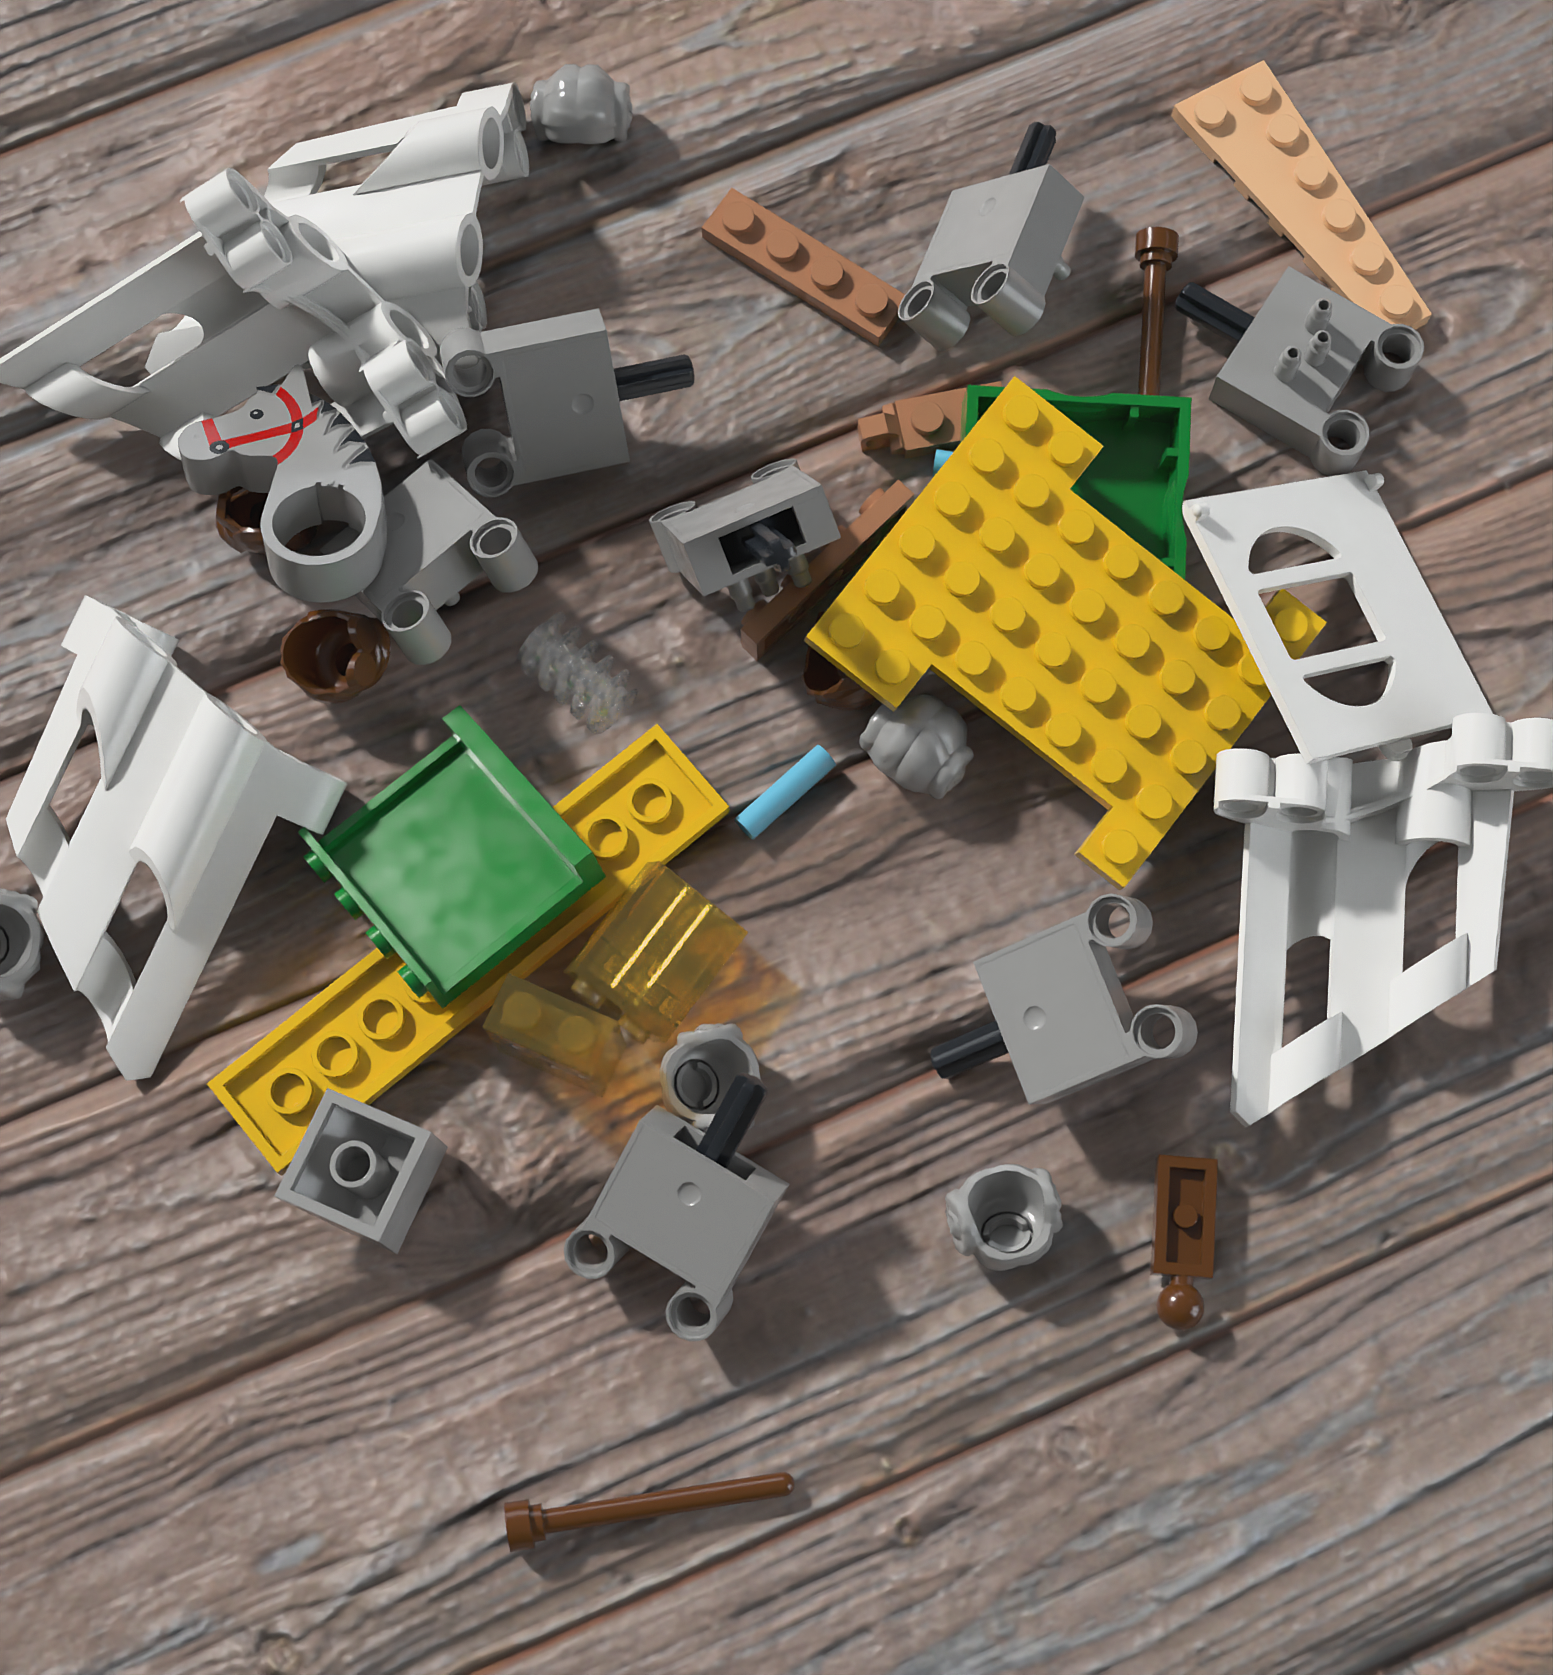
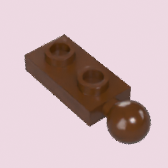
[1150,1154,1218,1331]

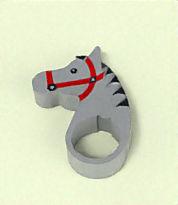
[178,364,387,602]

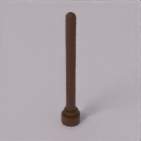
[1135,227,1179,396]
[504,1472,795,1552]

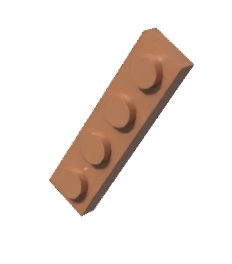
[701,188,905,347]
[740,479,914,661]

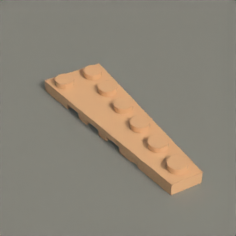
[1171,60,1432,330]

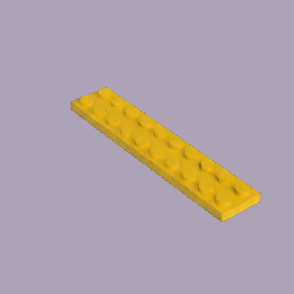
[207,724,730,1176]

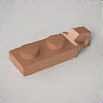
[857,381,1002,459]

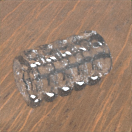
[517,612,638,735]

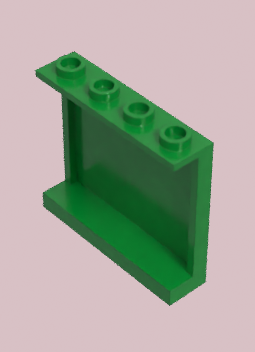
[298,705,606,1009]

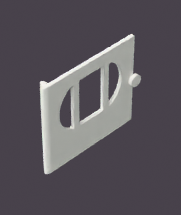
[1182,470,1493,764]

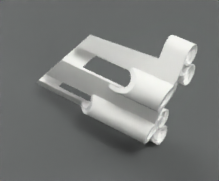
[145,82,529,375]
[0,168,467,461]
[6,595,347,1081]
[1214,713,1553,1128]

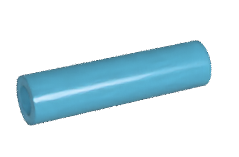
[734,745,836,840]

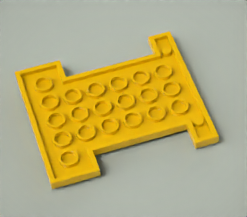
[804,376,1327,890]

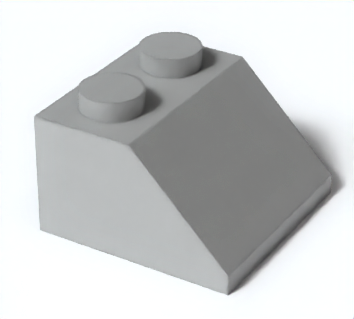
[275,1088,448,1254]

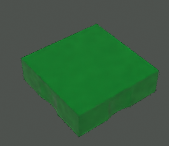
[960,385,1192,580]

